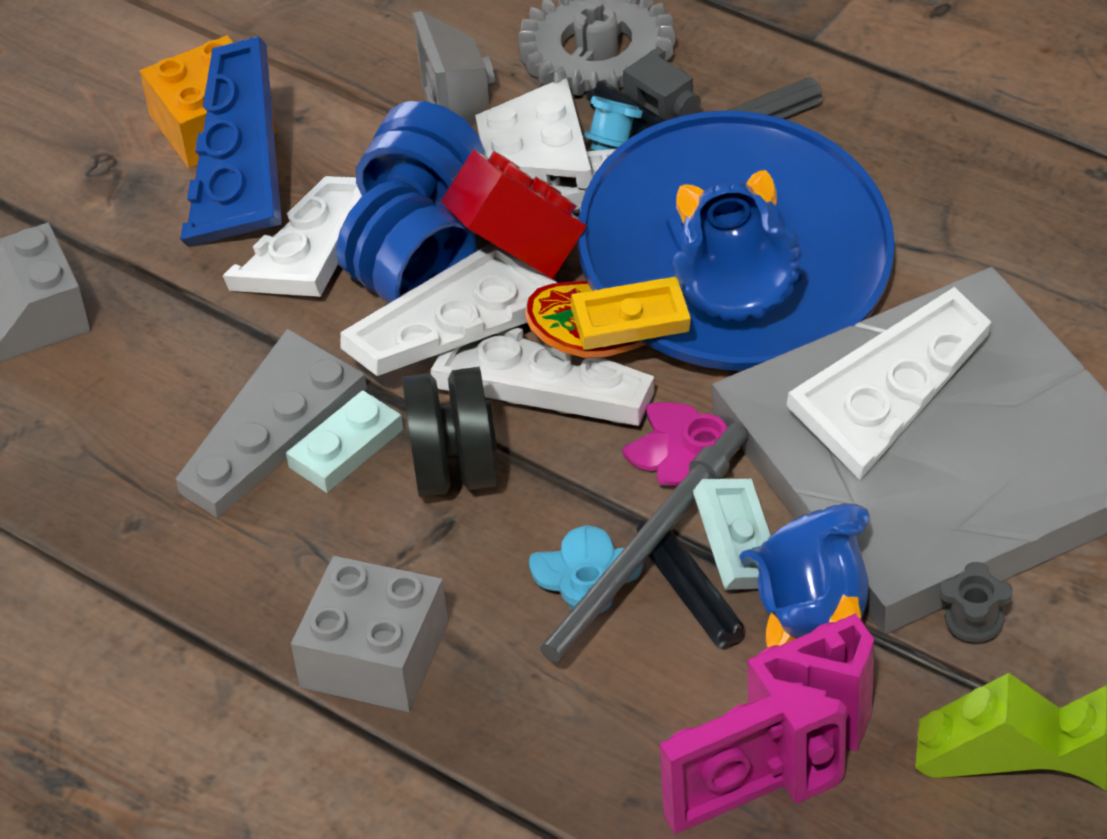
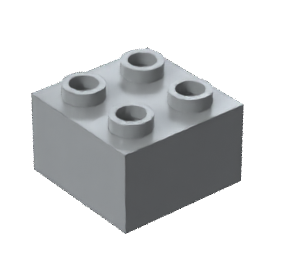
[291,556,449,712]

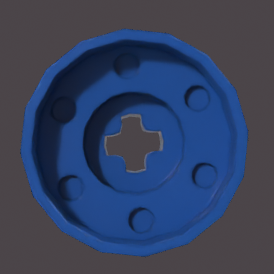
[336,180,478,304]

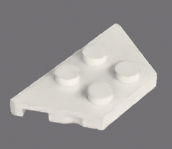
[475,78,592,189]

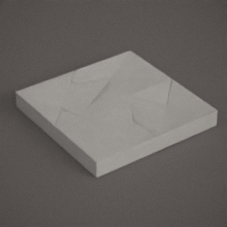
[712,266,1107,635]

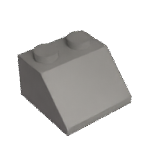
[0,222,91,362]

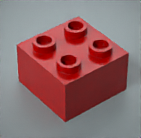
[440,149,587,279]

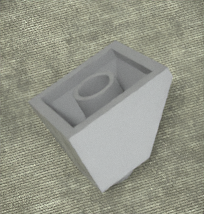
[412,11,495,127]

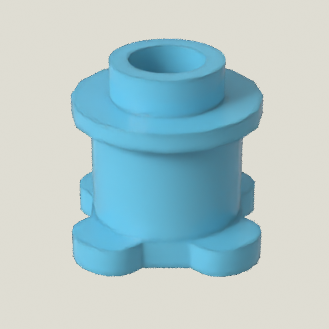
[584,96,643,151]

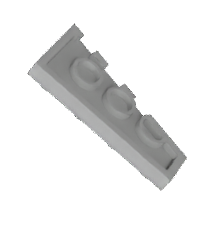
[175,329,367,518]

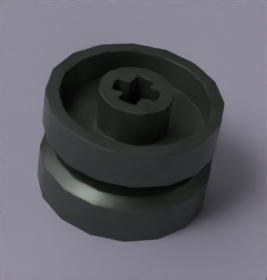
[402,366,497,497]

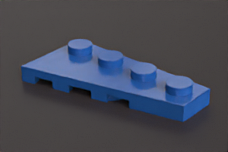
[180,36,282,247]

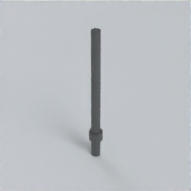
[540,423,748,662]

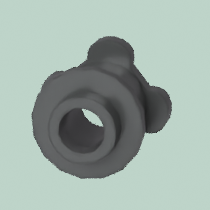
[940,562,1013,642]

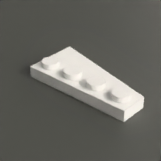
[786,287,992,480]

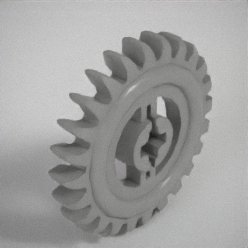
[518,0,676,96]

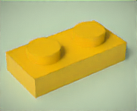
[571,276,691,350]

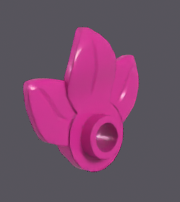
[622,402,728,485]

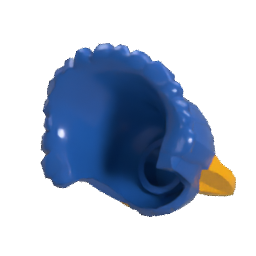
[671,170,801,322]
[739,503,870,647]

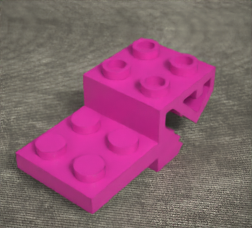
[659,613,874,834]

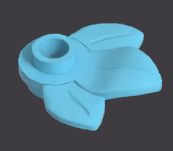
[529,525,644,613]

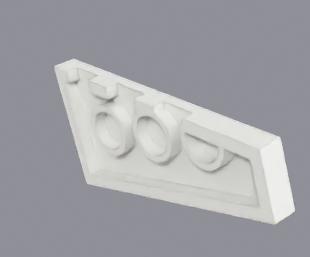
[340,243,557,376]
[431,327,654,426]

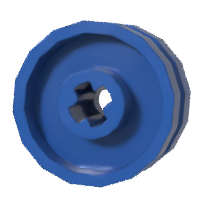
[356,101,485,213]

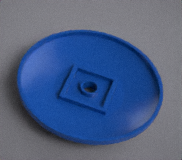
[578,111,895,371]

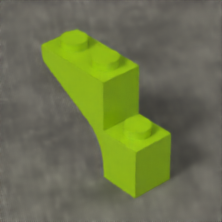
[915,673,1107,792]

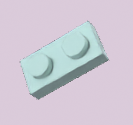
[286,390,403,493]
[693,478,771,590]

